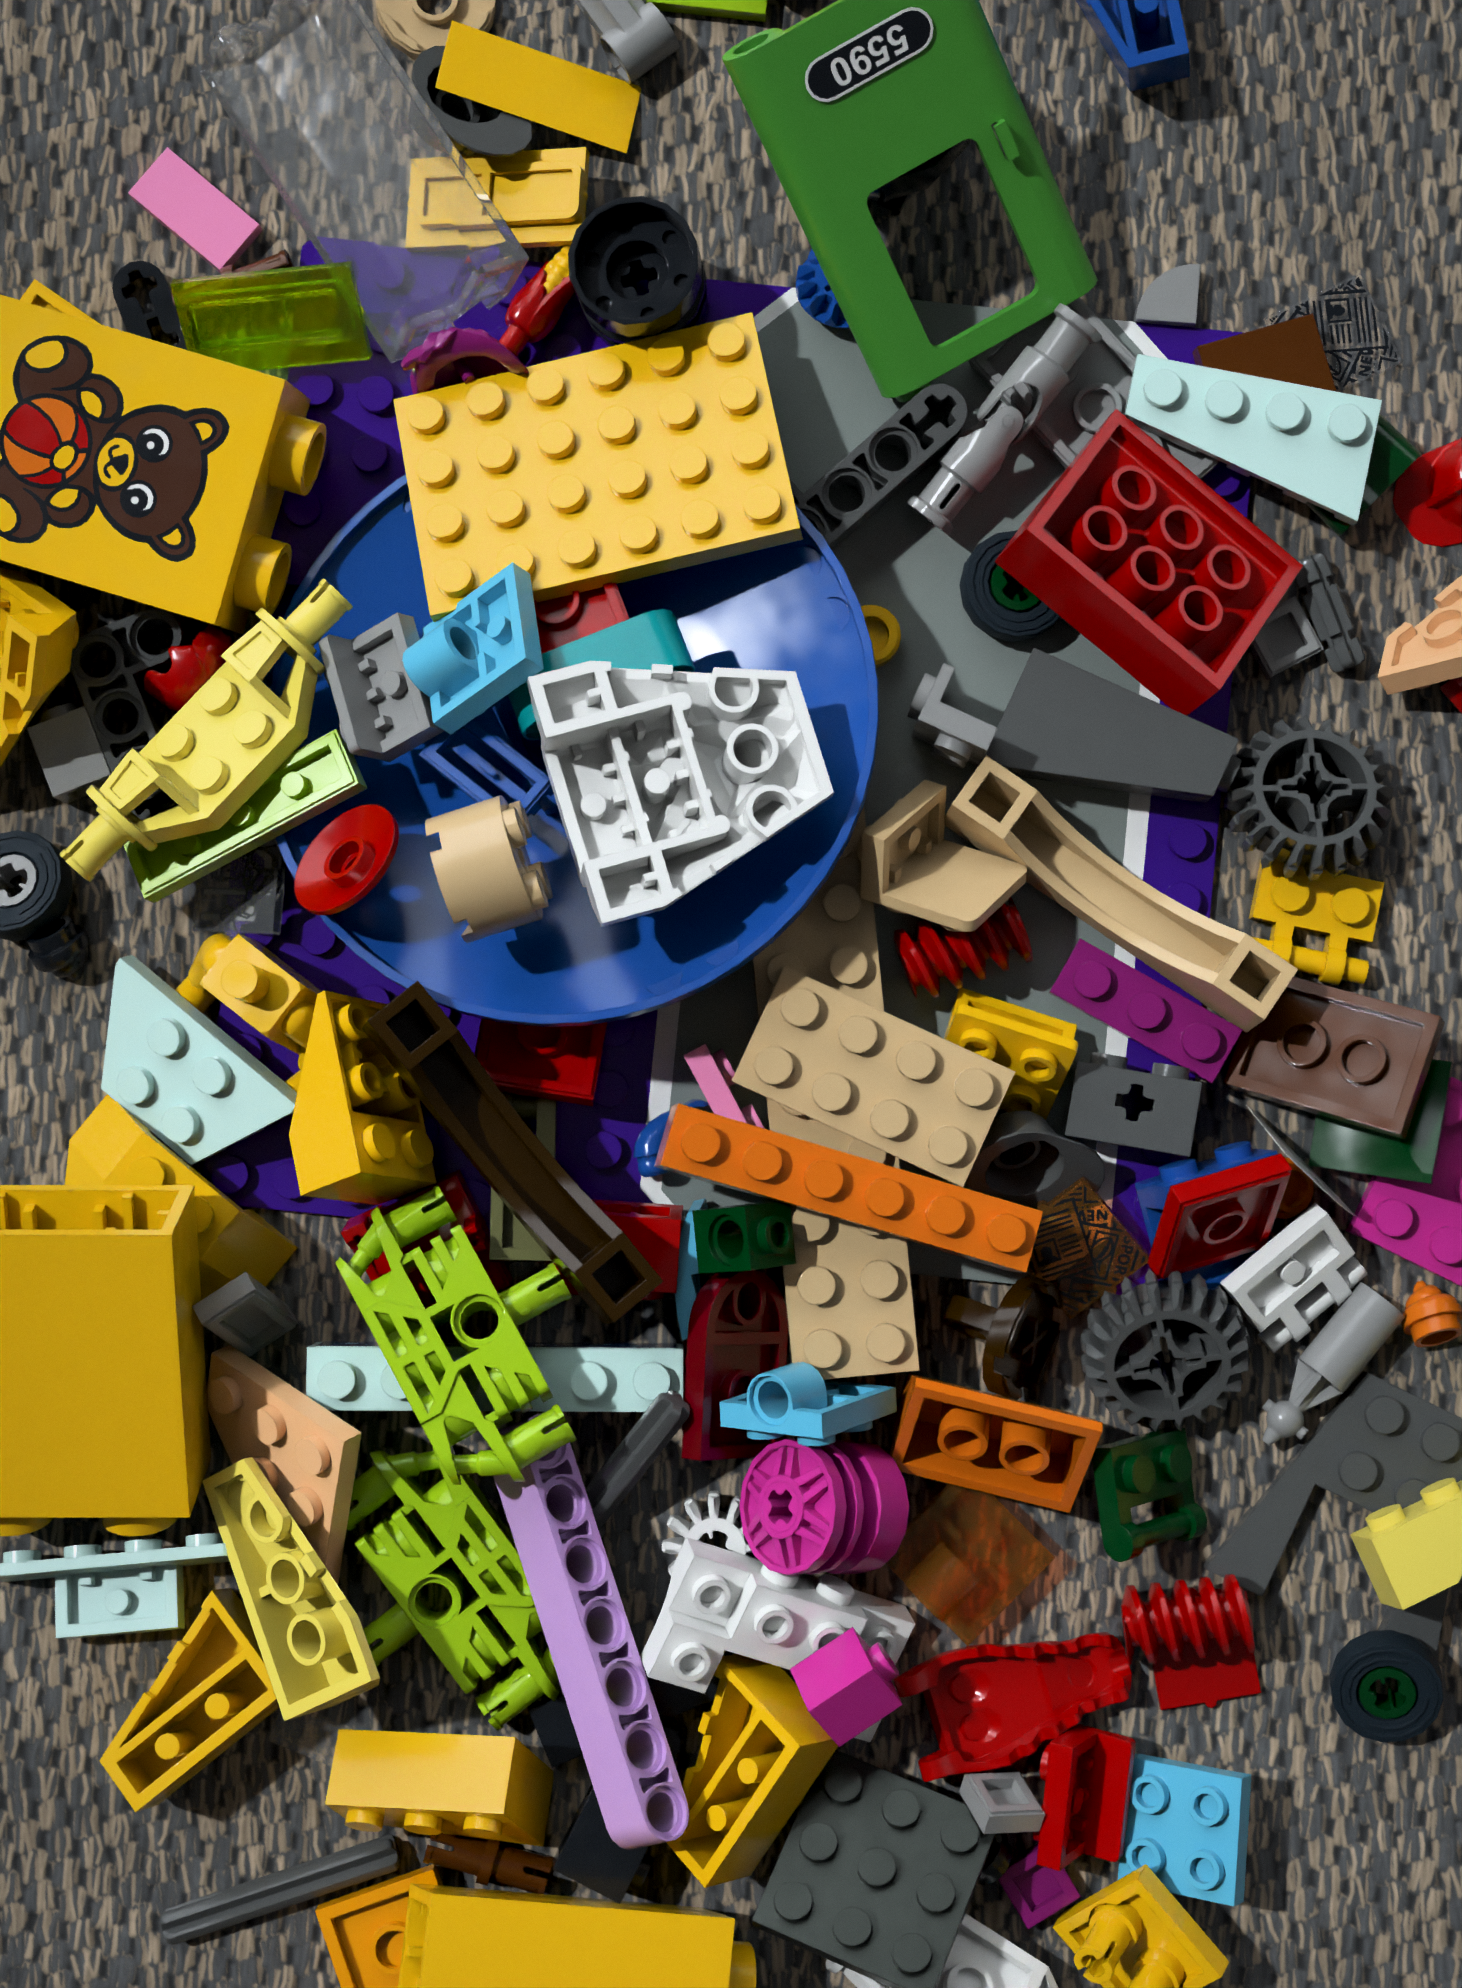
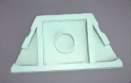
[101,955,297,1165]

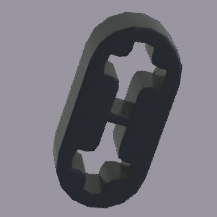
[112,261,194,352]

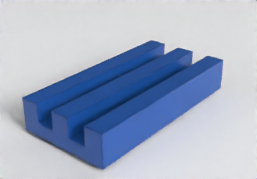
[419,718,553,817]

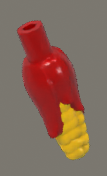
[498,246,575,357]

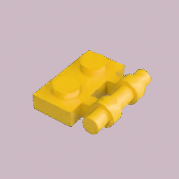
[1249,860,1385,985]

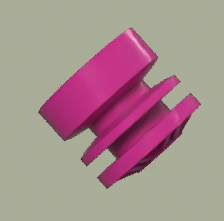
[739,1439,909,1575]

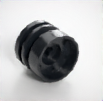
[568,196,708,347]

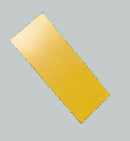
[435,20,641,154]

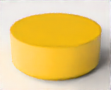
[861,605,901,668]

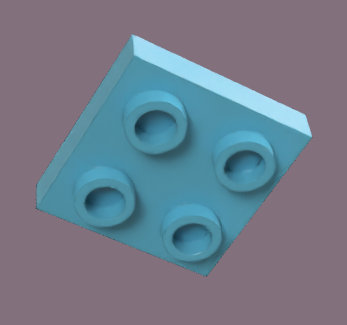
[402,562,544,734]
[719,1362,897,1446]
[1118,1753,1251,1907]

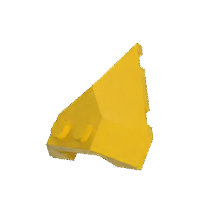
[0,567,79,769]
[65,1094,298,1300]

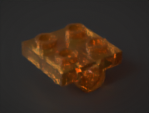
[886,1484,1055,1646]

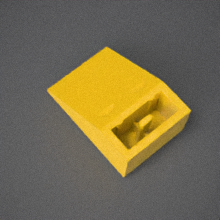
[289,990,437,1205]

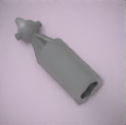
[1262,1282,1405,1446]

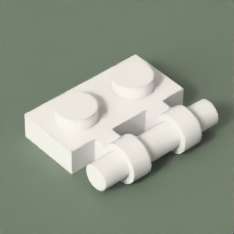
[1220,1203,1368,1353]

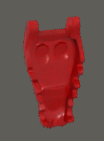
[893,1632,1132,1782]

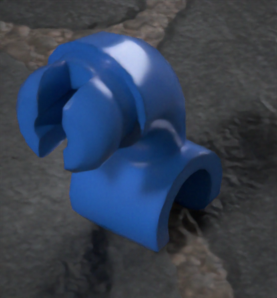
[633,1099,709,1177]

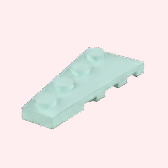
[1124,354,1382,526]

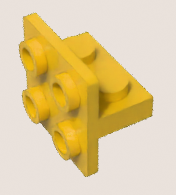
[944,988,1079,1120]

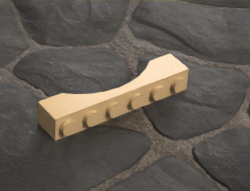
[944,755,1298,1033]

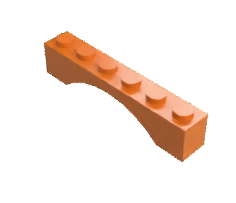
[654,1103,1043,1273]

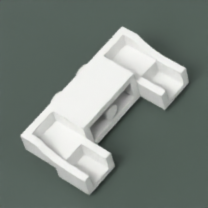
[640,1537,915,1742]

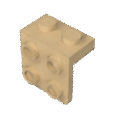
[857,780,1027,932]

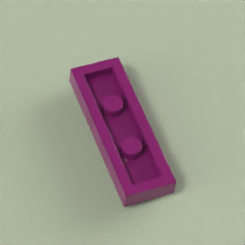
[1049,938,1243,1084]

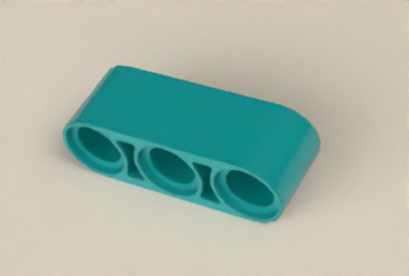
[508,609,695,740]

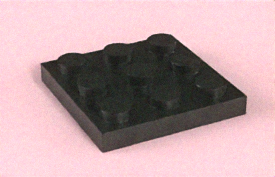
[752,1750,997,1988]

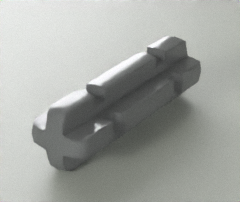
[1295,553,1365,672]

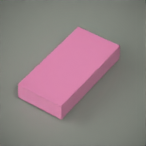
[128,147,263,274]

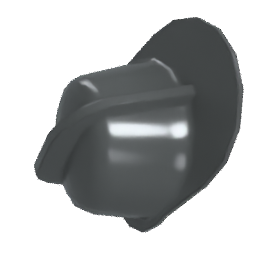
[412,46,532,157]
[966,1110,1105,1212]

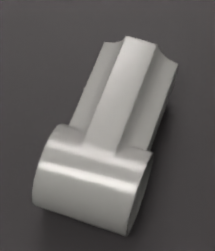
[574,0,680,84]

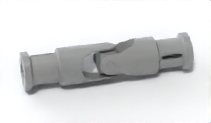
[906,303,1103,536]

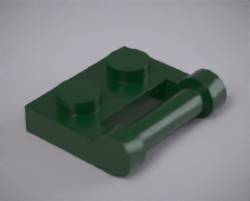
[1092,1428,1207,1562]

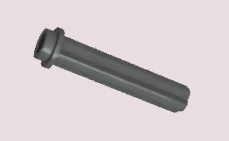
[585,1390,691,1538]

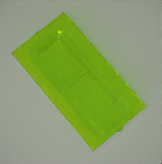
[170,261,372,371]

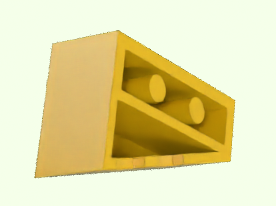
[99,1588,279,1812]
[666,1654,838,1888]
[325,1729,553,1847]

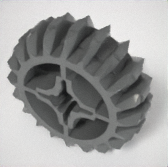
[1224,715,1394,882]
[1080,1269,1250,1432]

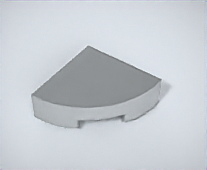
[1133,264,1201,328]

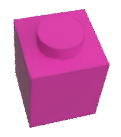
[790,1627,903,1747]

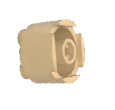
[425,795,553,943]

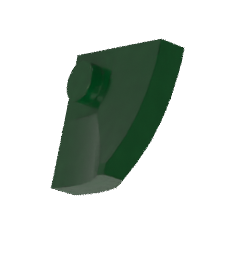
[1309,1059,1453,1184]

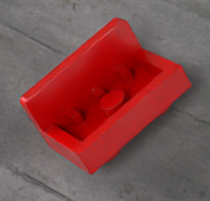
[1033,1724,1136,1871]

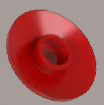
[294,804,399,915]

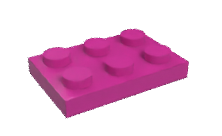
[1346,1076,1462,1286]

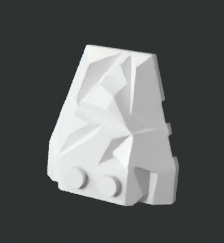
[527,661,834,927]

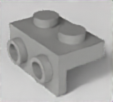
[318,612,444,762]
[907,663,997,769]

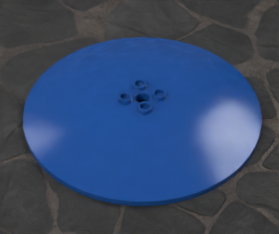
[263,474,879,1027]

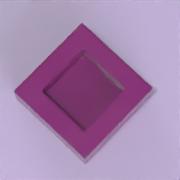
[998,1843,1081,1929]

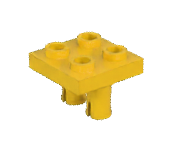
[1052,1864,1229,1988]

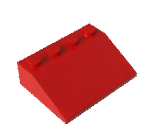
[994,409,1303,716]

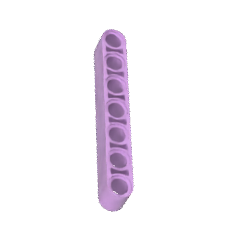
[487,1414,689,1850]

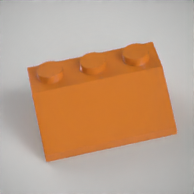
[890,1373,1103,1513]

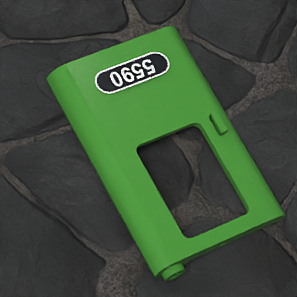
[722,0,1098,402]

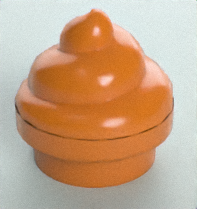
[1401,1280,1462,1347]

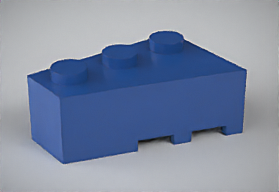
[1076,0,1190,92]

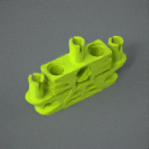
[335,1185,577,1485]
[347,1449,560,1731]

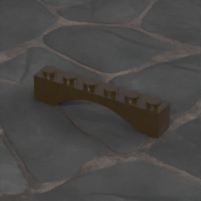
[362,980,663,1323]

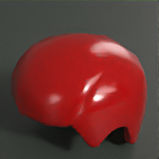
[144,625,234,712]

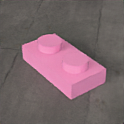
[683,1044,765,1129]

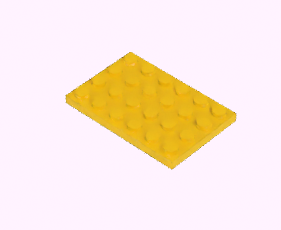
[393,312,803,622]

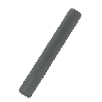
[160,1835,401,1945]

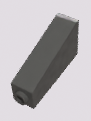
[982,648,1242,803]

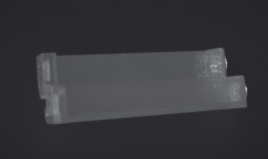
[200,0,529,364]

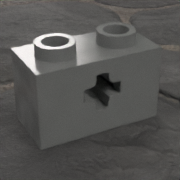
[1064,1052,1202,1157]

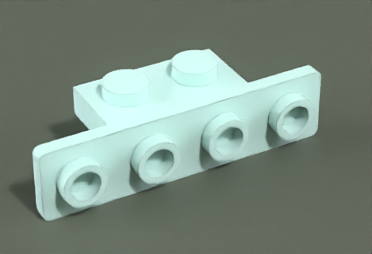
[0,1533,230,1640]

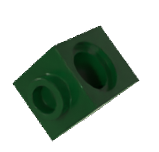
[692,1202,796,1274]

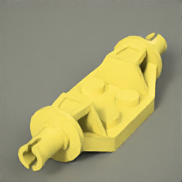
[60,578,353,882]

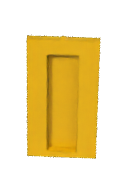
[407,147,590,253]

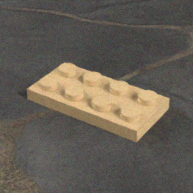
[731,966,1016,1187]

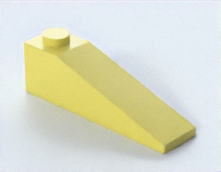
[202,1457,380,1721]

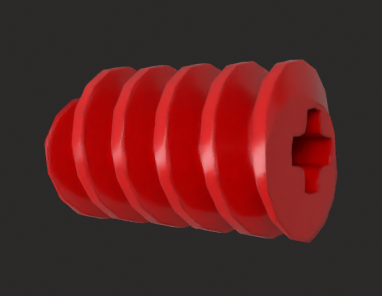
[893,897,1033,999]
[1121,1574,1255,1666]

